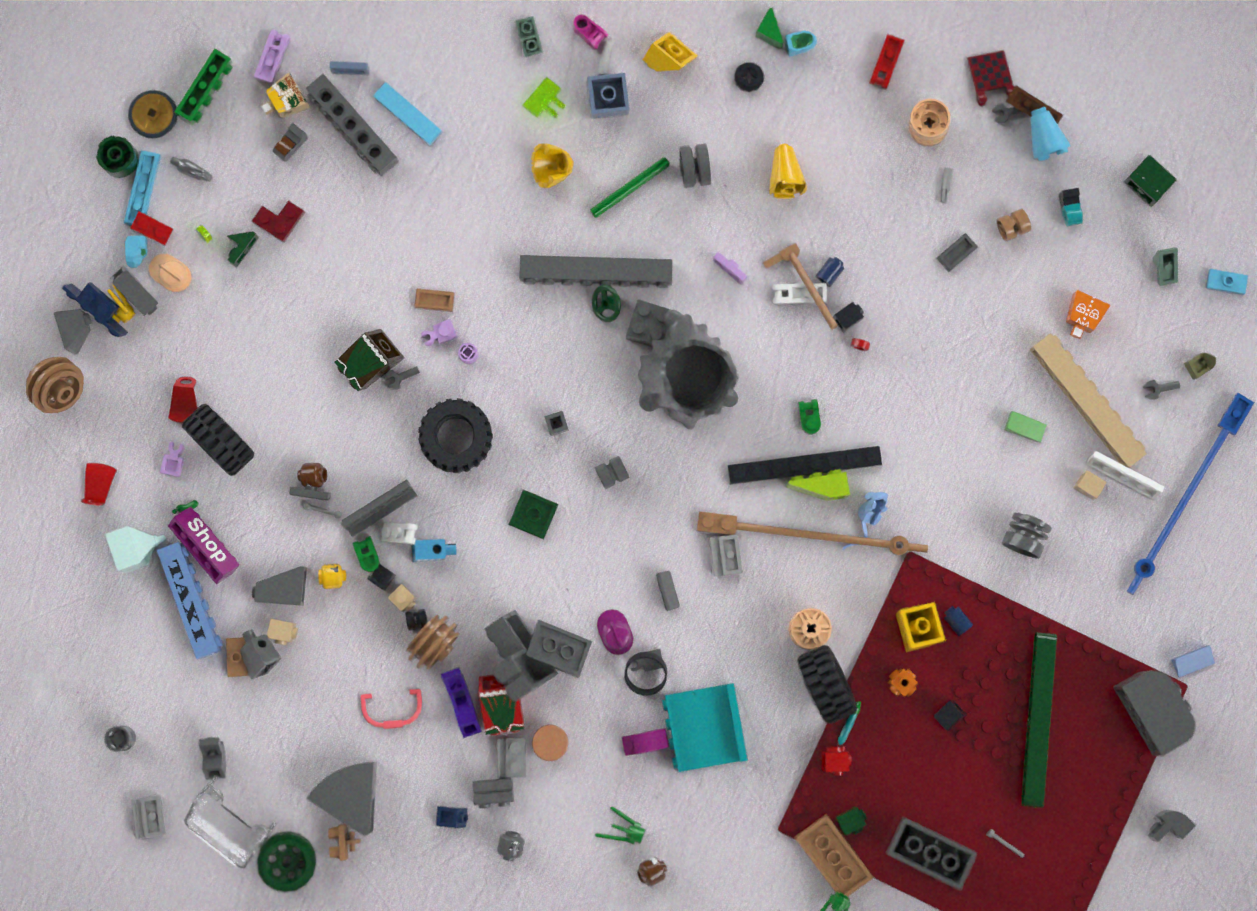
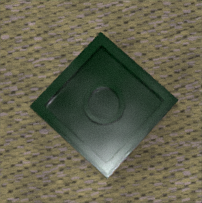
[508,489,559,540]

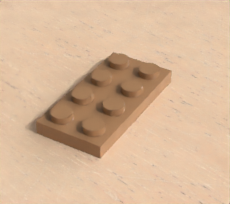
[795,814,873,896]

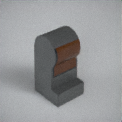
[273,123,308,162]

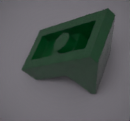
[227,231,259,268]

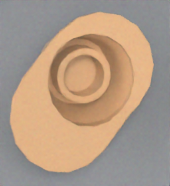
[149,254,191,292]

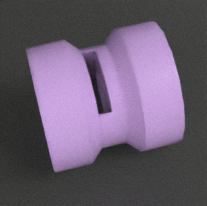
[458,343,478,364]

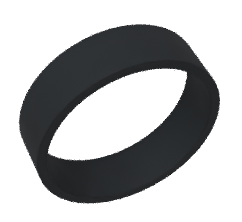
[624,652,668,696]

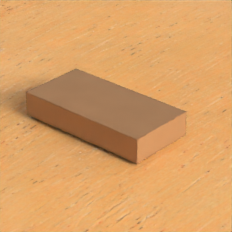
[415,289,455,312]

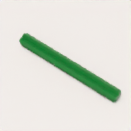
[590,157,670,218]

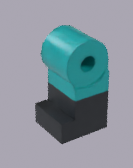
[1058,188,1083,226]

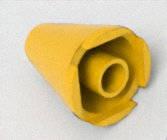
[769,144,807,199]

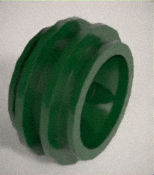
[257,831,317,893]

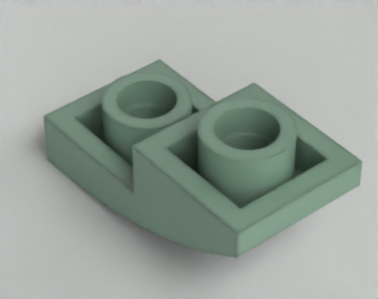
[515,16,543,57]

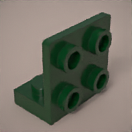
[1124,155,1177,207]

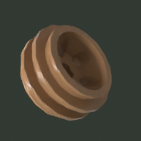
[26,357,84,413]
[406,614,460,670]

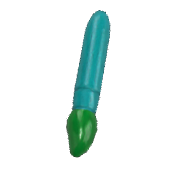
[838,701,861,745]

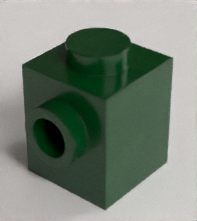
[835,806,867,835]

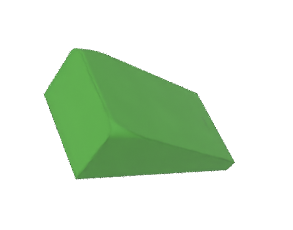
[1004,411,1047,443]

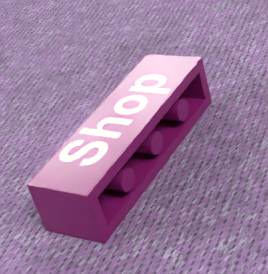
[168,507,240,585]

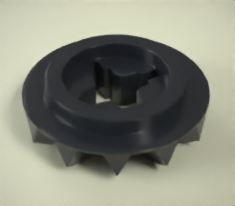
[734,62,764,92]

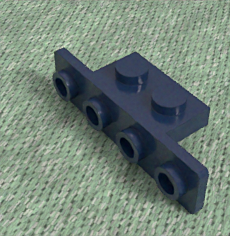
[62,282,128,337]

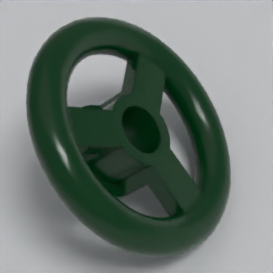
[592,285,621,323]

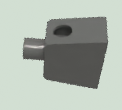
[240,629,281,680]

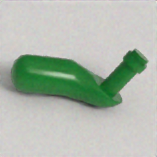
[172,500,199,514]

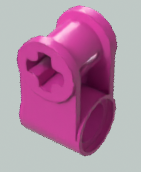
[573,14,608,50]

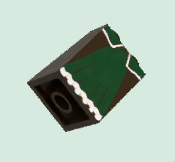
[334,329,405,391]

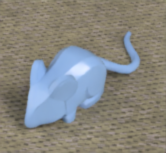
[842,492,888,550]

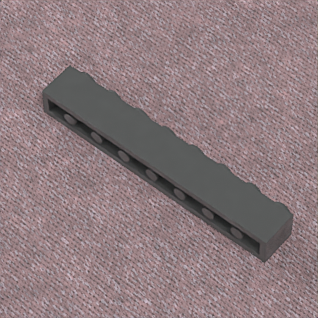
[519,255,673,288]

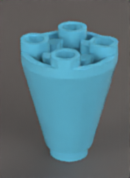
[1031,107,1071,162]

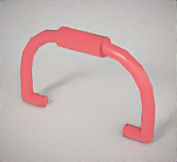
[360,689,422,729]

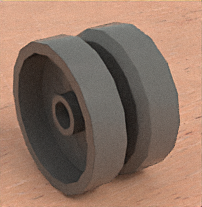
[679,143,711,188]

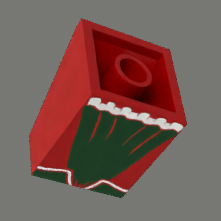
[479,674,524,736]

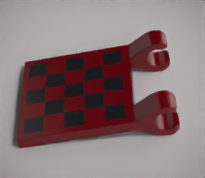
[967,50,1014,106]

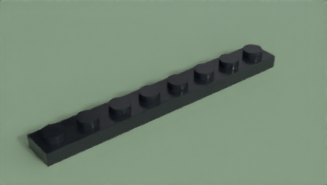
[728,446,882,485]

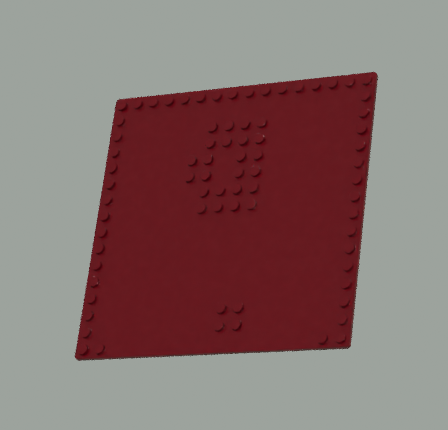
[778,552,1188,911]

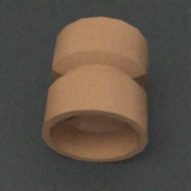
[996,209,1032,242]

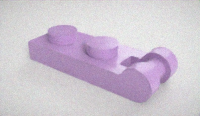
[254,30,290,85]

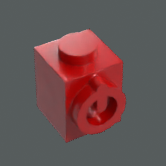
[821,746,852,775]

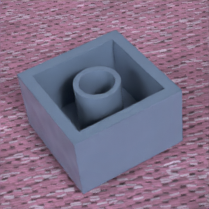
[586,73,630,119]

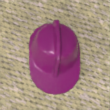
[597,609,634,655]

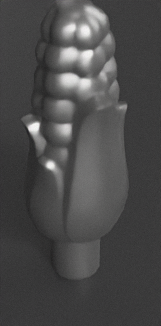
[170,157,212,182]

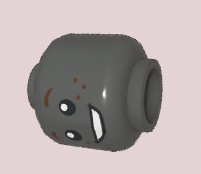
[497,831,525,861]

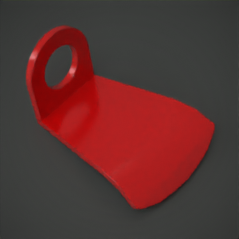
[168,377,198,423]
[81,463,117,506]

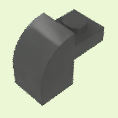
[199,737,226,780]
[1148,810,1196,842]

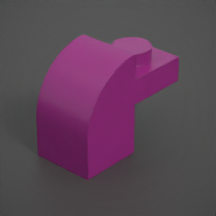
[622,728,669,756]

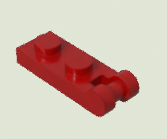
[869,34,905,90]

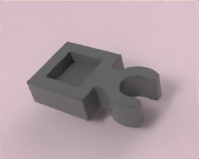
[629,649,662,672]

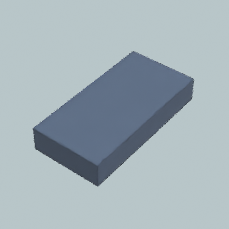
[330,61,370,75]

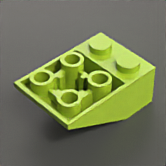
[786,469,850,501]

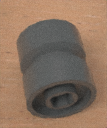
[595,456,630,490]
[104,726,136,752]

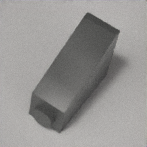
[110,265,158,316]
[252,566,307,606]

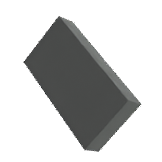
[937,233,978,272]

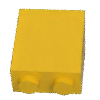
[896,603,945,652]

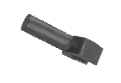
[992,103,1021,124]
[384,366,420,390]
[1143,380,1180,400]

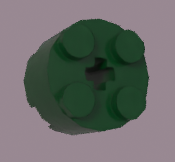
[96,136,139,178]

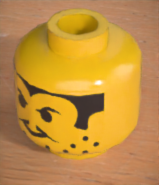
[318,563,346,589]

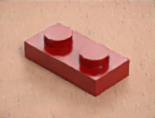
[130,211,173,246]

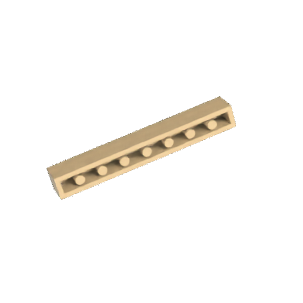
[1029,333,1147,468]

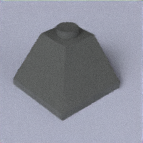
[54,309,91,355]

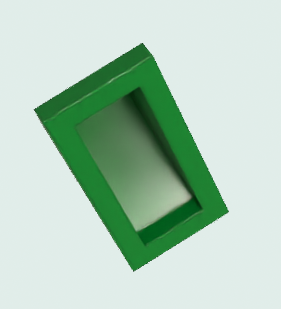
[755,7,784,49]

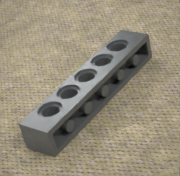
[306,74,399,176]

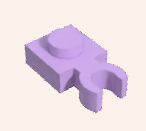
[421,319,458,346]
[160,442,185,477]

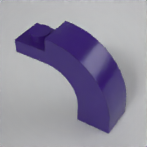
[441,668,482,738]

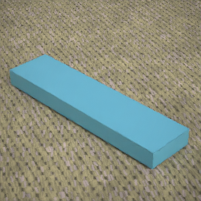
[373,82,442,146]
[124,150,161,225]

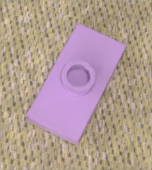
[713,252,747,284]

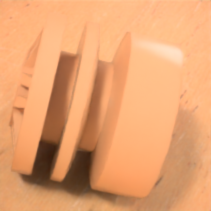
[909,99,950,146]
[788,608,832,650]

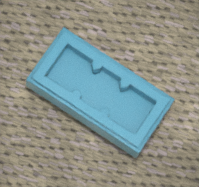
[1206,269,1248,295]

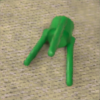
[595,806,645,844]
[820,892,851,911]

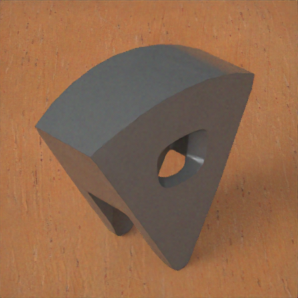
[306,762,377,836]

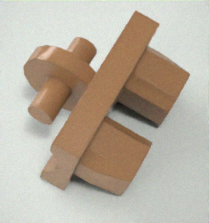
[328,824,361,861]

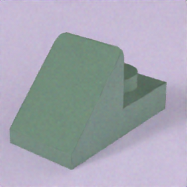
[1152,247,1178,286]

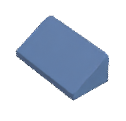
[1171,645,1215,678]

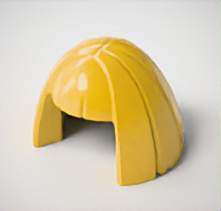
[531,143,574,188]

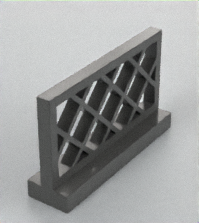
[340,479,418,537]

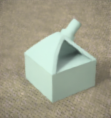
[105,526,166,573]

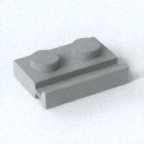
[710,535,743,577]
[497,738,526,778]
[131,795,166,839]

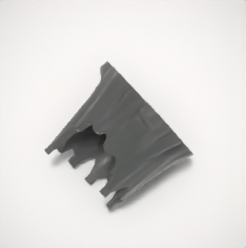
[638,310,739,430]

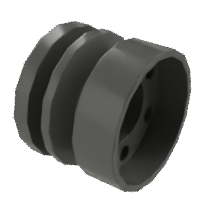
[1001,513,1052,559]

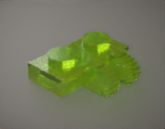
[523,77,565,118]

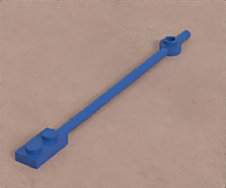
[1127,393,1255,595]

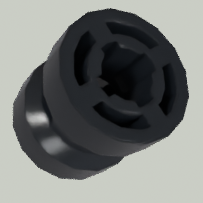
[405,609,428,631]

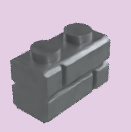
[473,778,514,809]

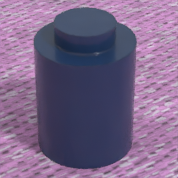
[815,257,844,287]
[944,606,973,636]

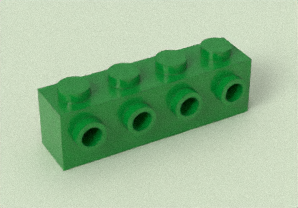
[174,48,233,126]

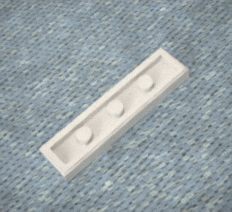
[1086,451,1164,500]

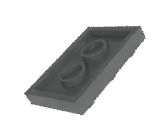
[524,620,592,678]

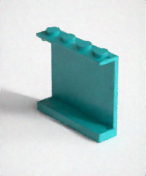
[662,683,748,773]

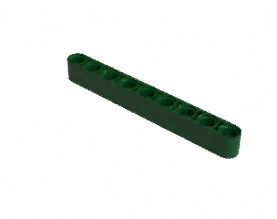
[1021,632,1057,808]

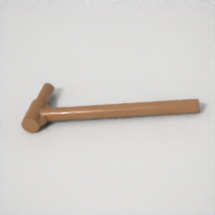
[763,243,838,330]

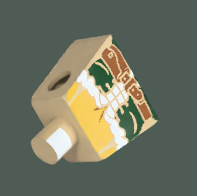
[261,72,310,118]

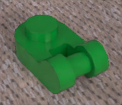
[798,399,821,435]
[353,536,380,572]

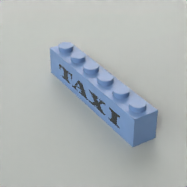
[157,542,223,659]

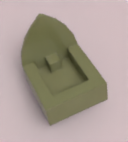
[1184,353,1216,380]

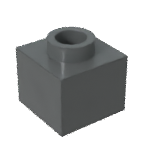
[544,411,569,436]

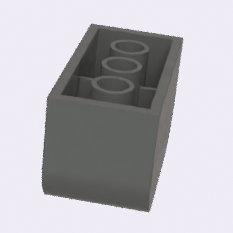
[1113,671,1196,756]
[886,816,977,890]

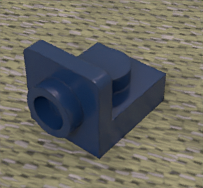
[436,806,468,828]

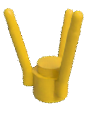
[107,285,136,324]

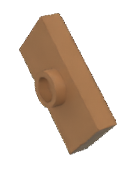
[226,637,248,677]

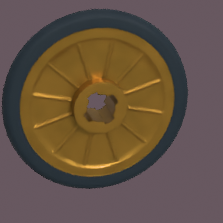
[128,90,177,138]

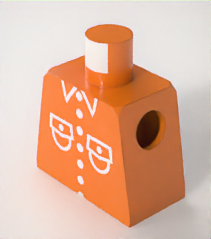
[1066,290,1110,339]

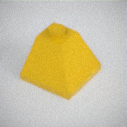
[642,32,698,72]

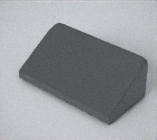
[656,571,680,611]

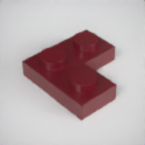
[252,200,305,243]

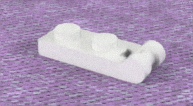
[773,283,827,305]
[381,522,418,544]

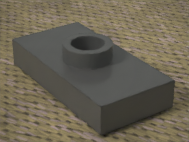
[289,486,331,501]

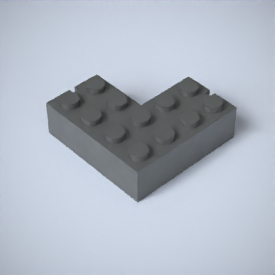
[485,610,558,702]

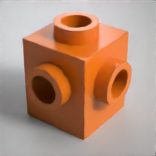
[887,669,918,697]

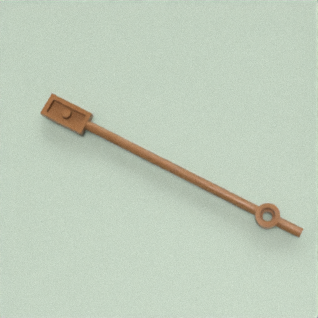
[697,511,928,555]

